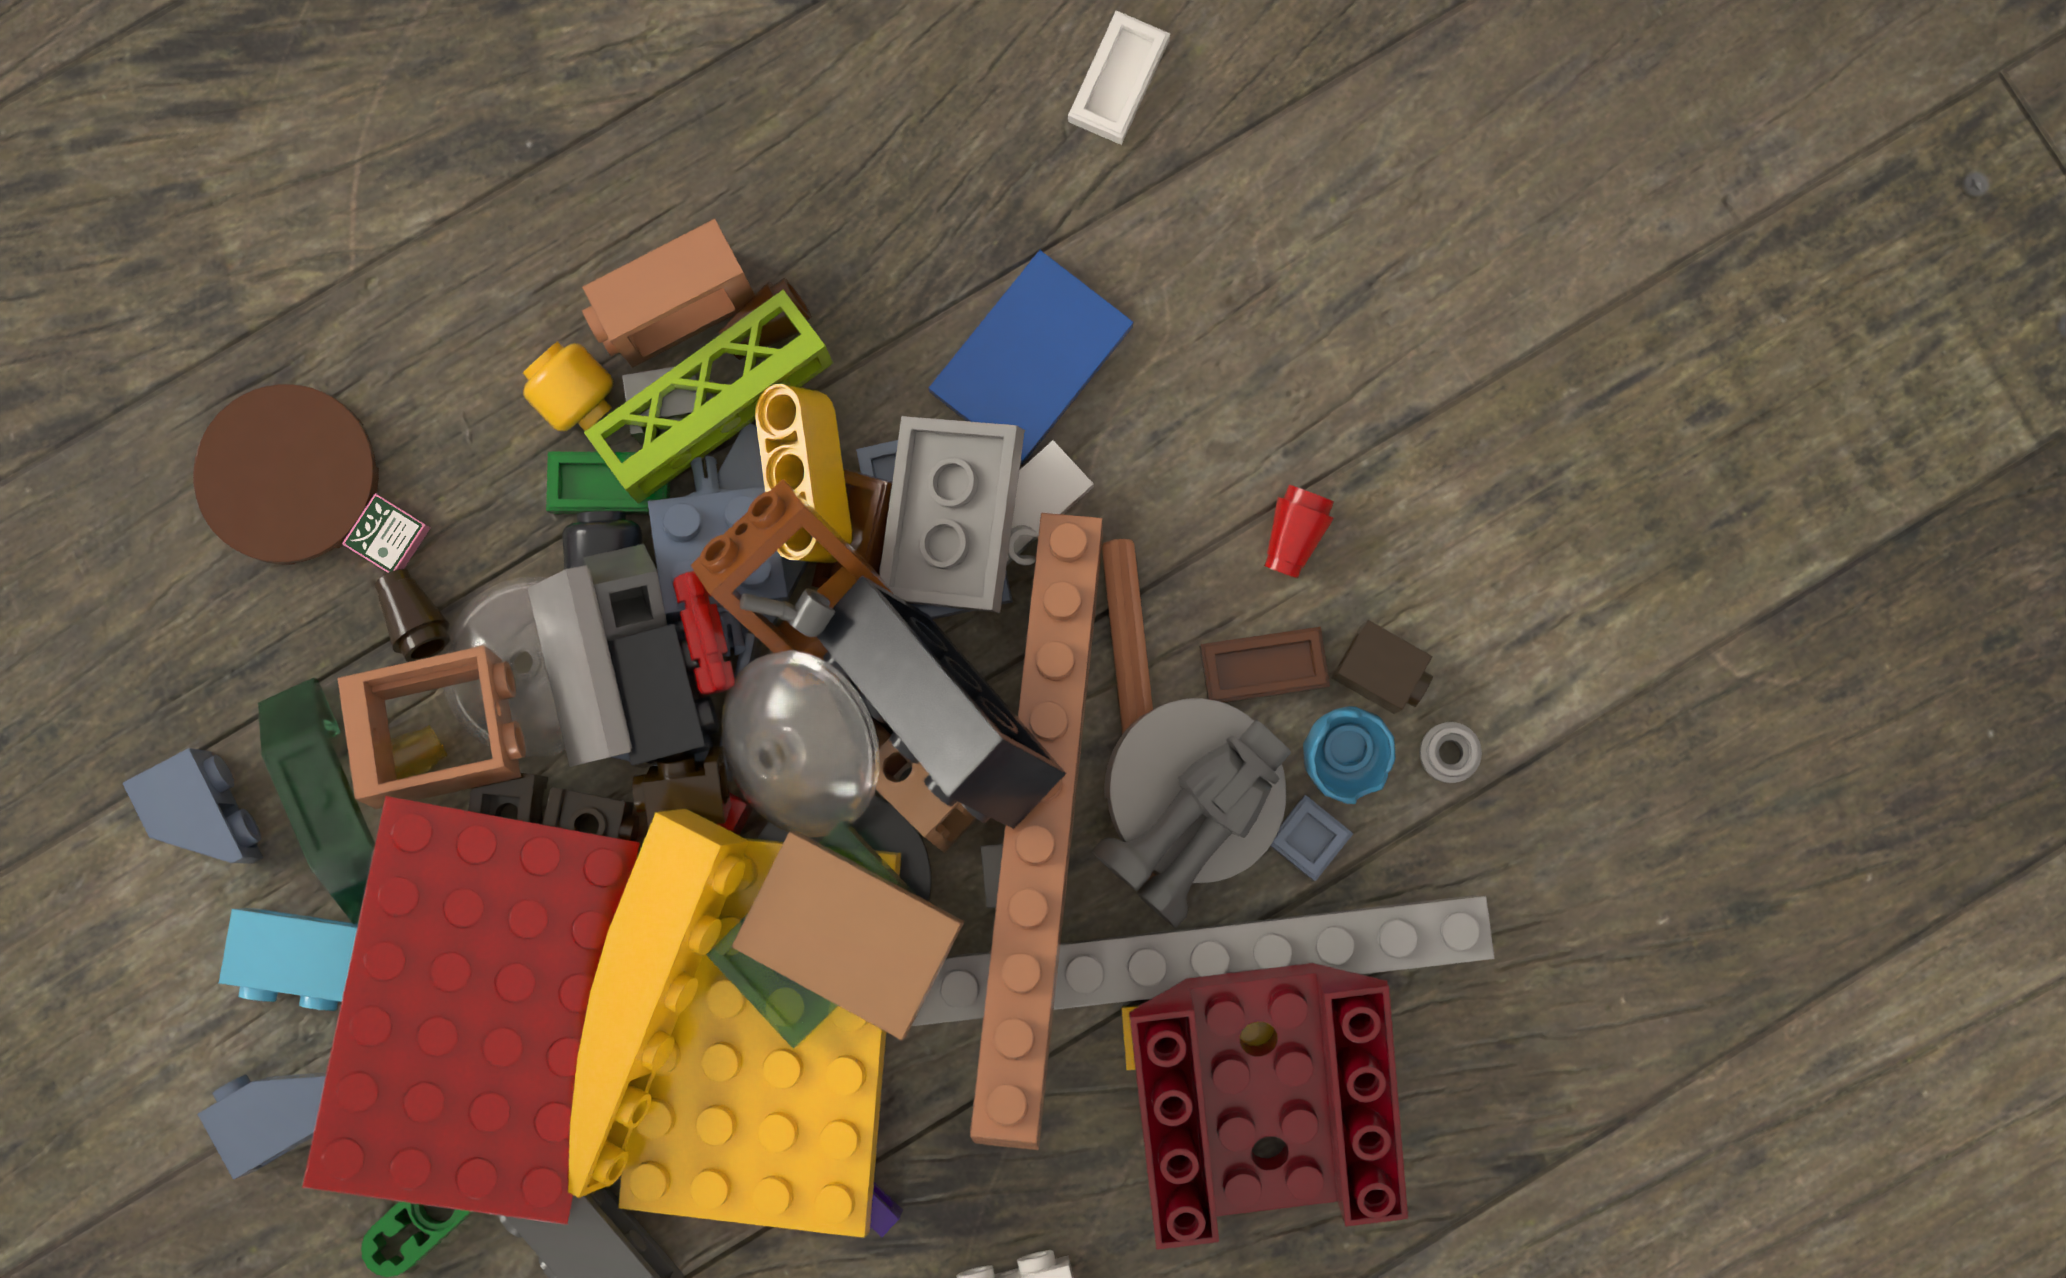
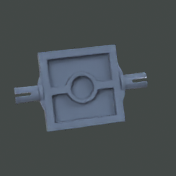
[648,456,788,656]

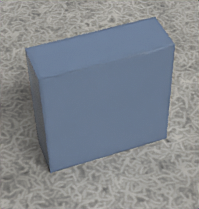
[1270,795,1353,881]

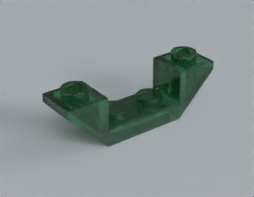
[258,677,375,924]

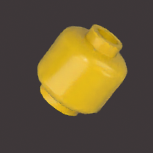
[522,341,614,432]

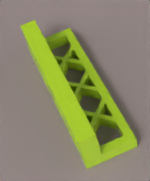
[584,290,833,504]

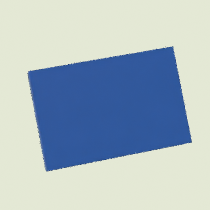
[928,250,1134,465]

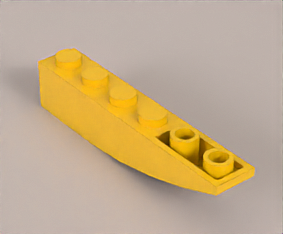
[568,809,749,1198]

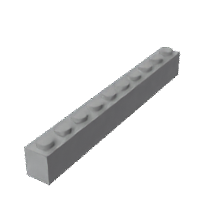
[912,895,1495,1026]

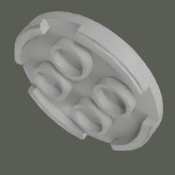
[1104,698,1286,884]

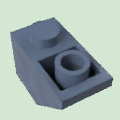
[123,748,263,864]

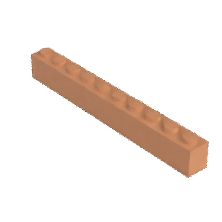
[970,513,1103,1150]

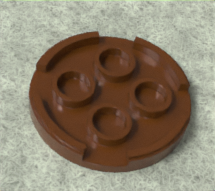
[193,384,379,565]

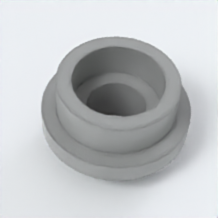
[1419,722,1482,783]

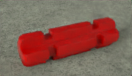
[673,571,735,694]

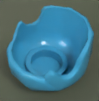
[1303,706,1396,804]

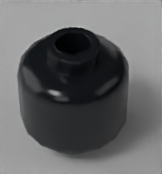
[563,511,643,570]

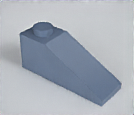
[197,1072,326,1180]

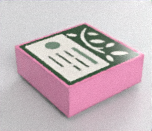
[342,494,431,573]

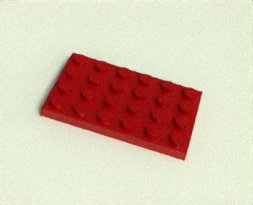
[302,796,640,1225]

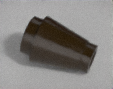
[375,569,451,662]

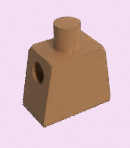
[859,718,977,853]

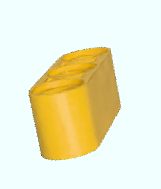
[755,384,852,563]

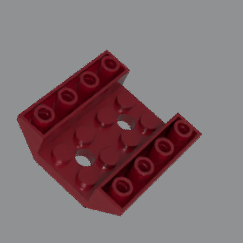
[1129,963,1408,1250]

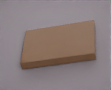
[732,830,965,1040]

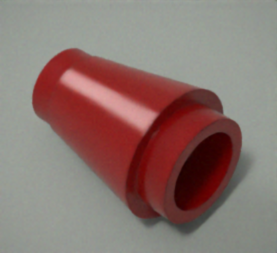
[1264,485,1334,579]

